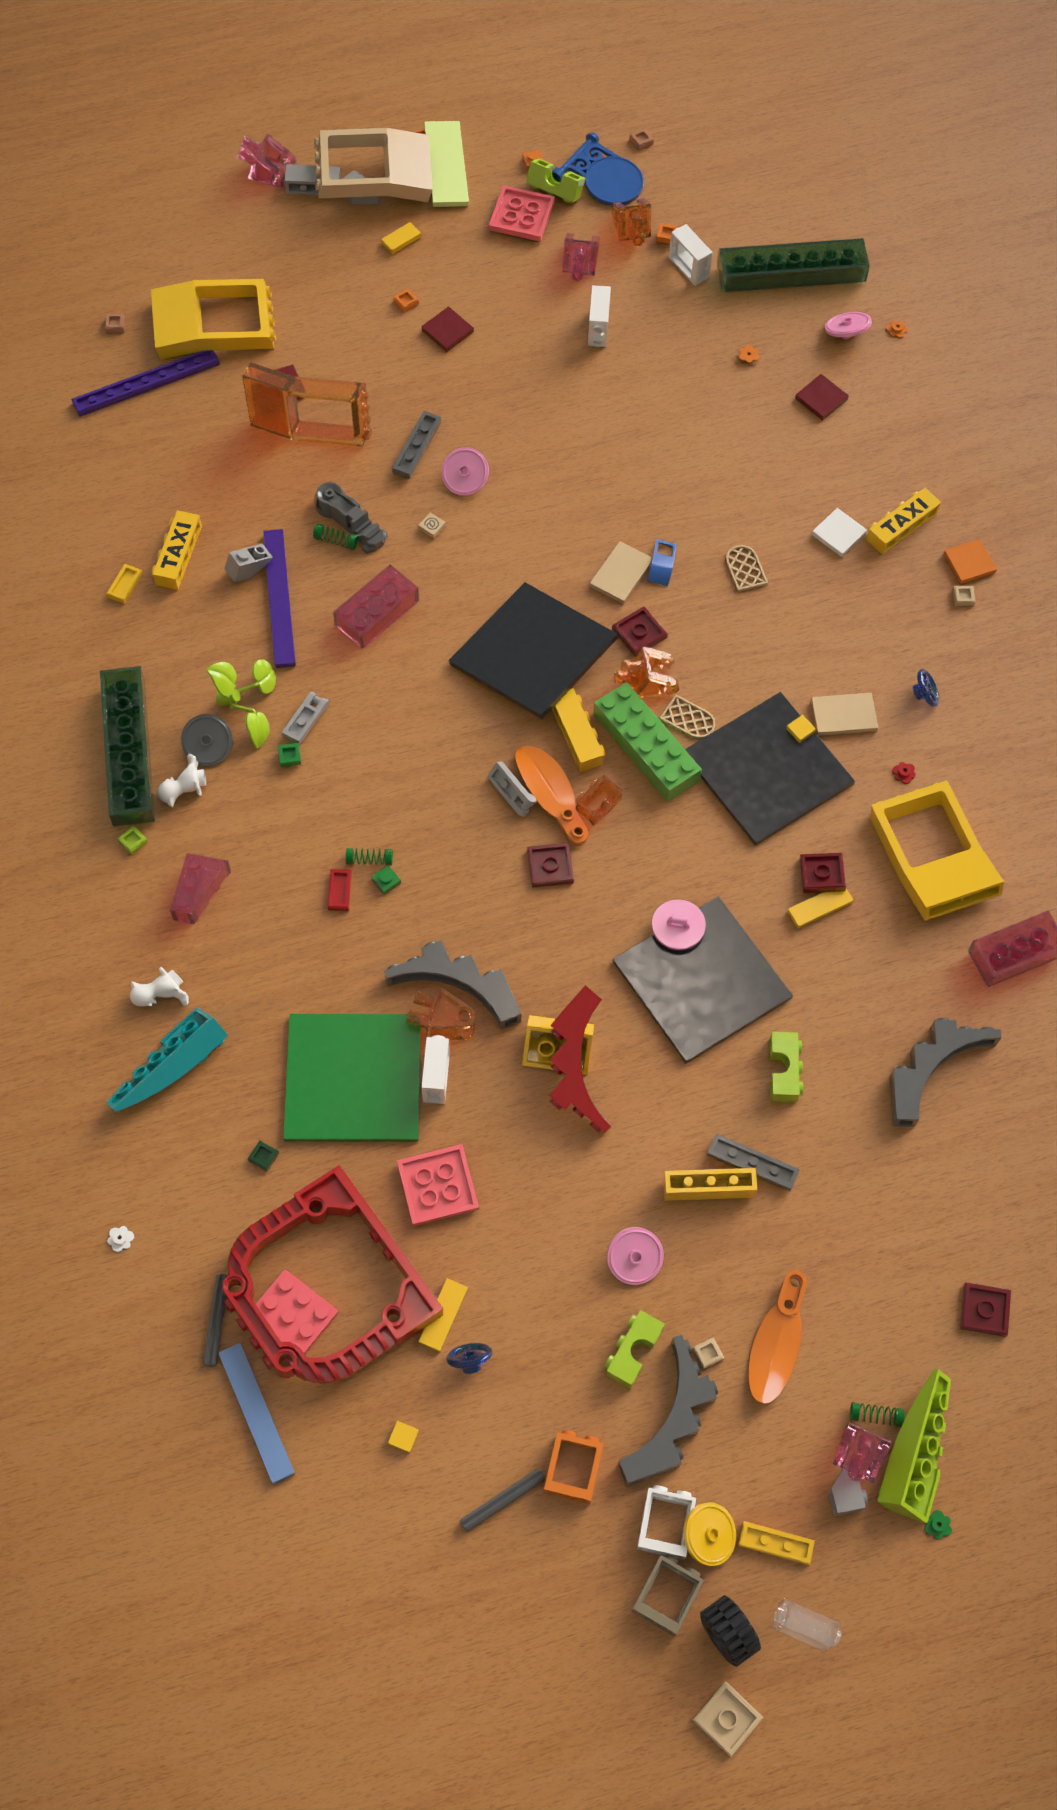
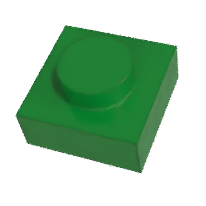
[278,743,301,767]
[371,865,401,895]

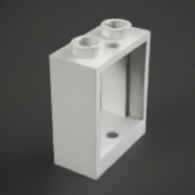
[669,224,713,286]
[588,285,611,347]
[422,1035,450,1104]
[636,1485,696,1560]

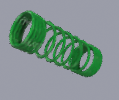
[313,524,358,550]
[345,848,393,865]
[850,1402,905,1427]

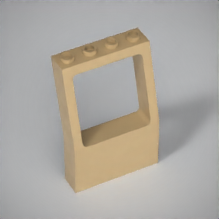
[314,128,432,202]

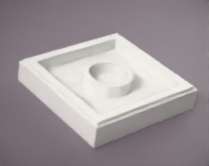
[812,508,867,557]

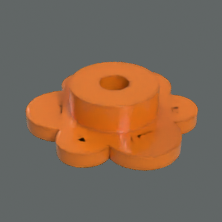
[886,321,908,338]
[739,345,759,363]

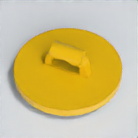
[684,1503,736,1566]

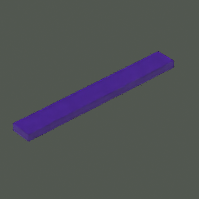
[71,350,220,417]
[263,529,296,668]

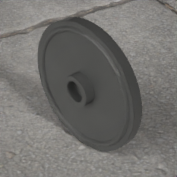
[181,714,233,766]

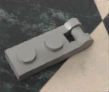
[282,691,330,745]
[487,761,536,817]

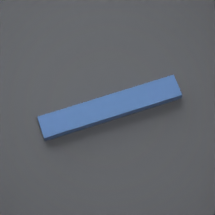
[219,1343,295,1484]

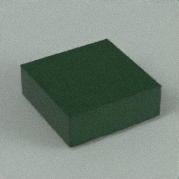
[248,1140,279,1172]

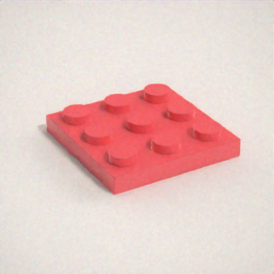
[489,185,555,242]
[397,1144,479,1226]
[256,1269,339,1365]

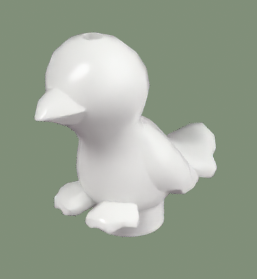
[157,754,206,807]
[130,967,189,1007]

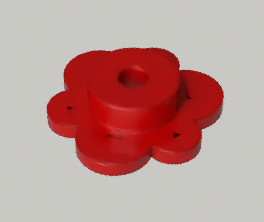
[892,762,916,784]

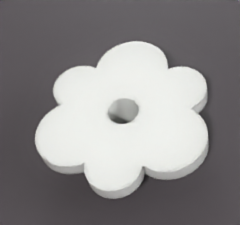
[107,1226,134,1252]

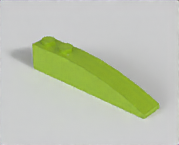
[877,1369,951,1524]

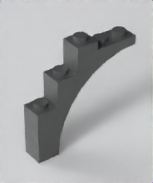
[384,940,522,1030]
[890,1018,1001,1127]
[618,1334,718,1487]

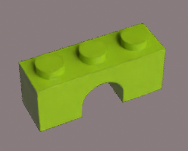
[525,158,585,203]
[769,1032,803,1102]
[604,1310,665,1389]

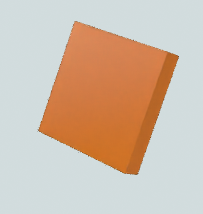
[943,539,997,585]

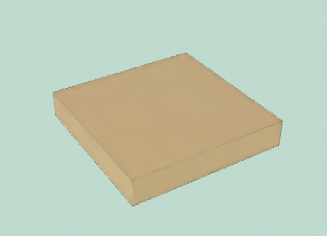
[692,1681,764,1757]

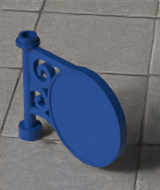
[552,132,644,206]

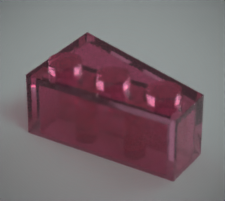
[170,853,231,924]

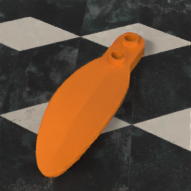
[515,746,588,845]
[748,1270,807,1404]

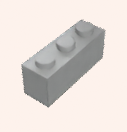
[284,164,341,195]

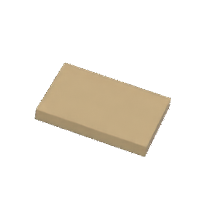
[590,541,652,604]
[811,693,878,736]

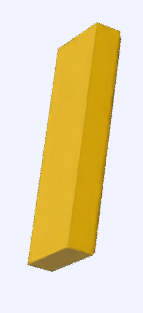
[787,889,854,929]
[419,1278,468,1352]
[738,1521,815,1566]

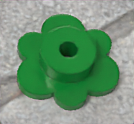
[925,1510,952,1539]

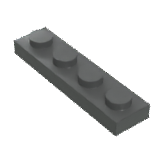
[392,411,441,479]
[707,1134,800,1191]

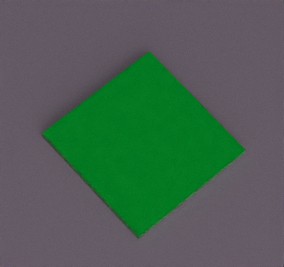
[284,1014,421,1142]

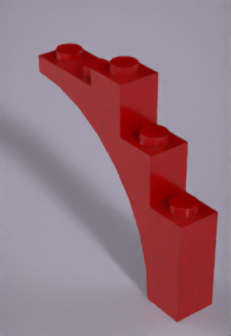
[549,985,611,1133]

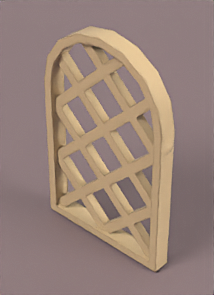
[726,545,768,592]
[659,694,715,739]

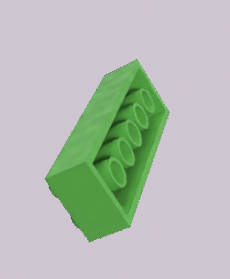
[593,682,702,802]

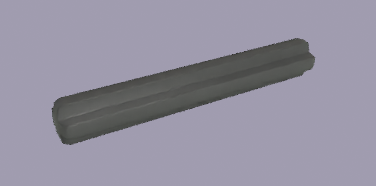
[203,1274,228,1367]
[460,1469,545,1531]

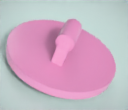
[825,312,872,340]
[441,447,489,496]
[652,900,706,950]
[607,1227,664,1285]

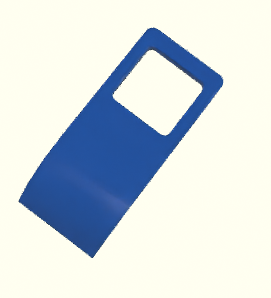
[647,539,677,586]

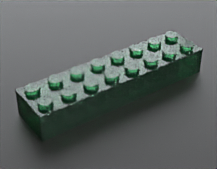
[717,238,870,292]
[100,666,155,827]

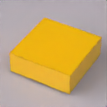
[786,715,816,743]
[388,1421,419,1453]

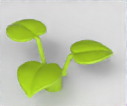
[205,659,276,749]

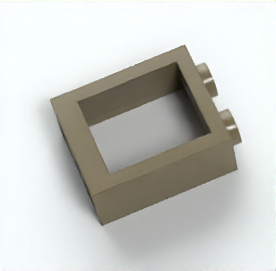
[632,1554,704,1637]

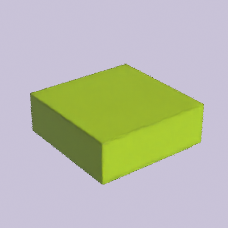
[117,826,148,855]

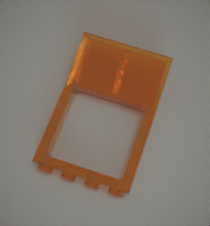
[242,362,372,447]

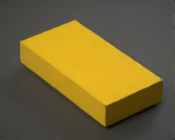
[381,222,421,255]
[106,564,143,604]

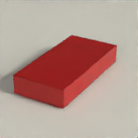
[328,869,352,911]

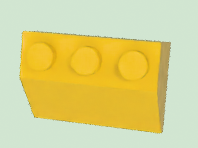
[522,1015,594,1075]

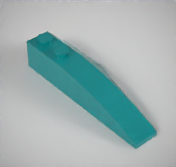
[106,1007,228,1112]

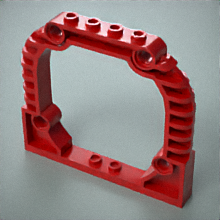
[223,1165,443,1384]

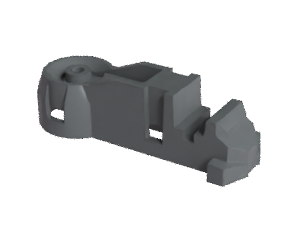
[314,482,388,554]

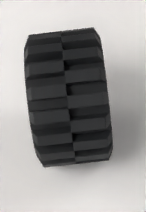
[700,1595,761,1667]

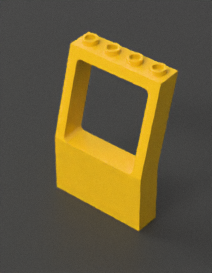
[151,279,276,360]
[870,780,1004,921]

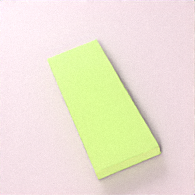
[424,121,469,207]

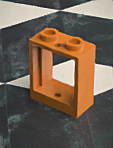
[543,1430,604,1504]

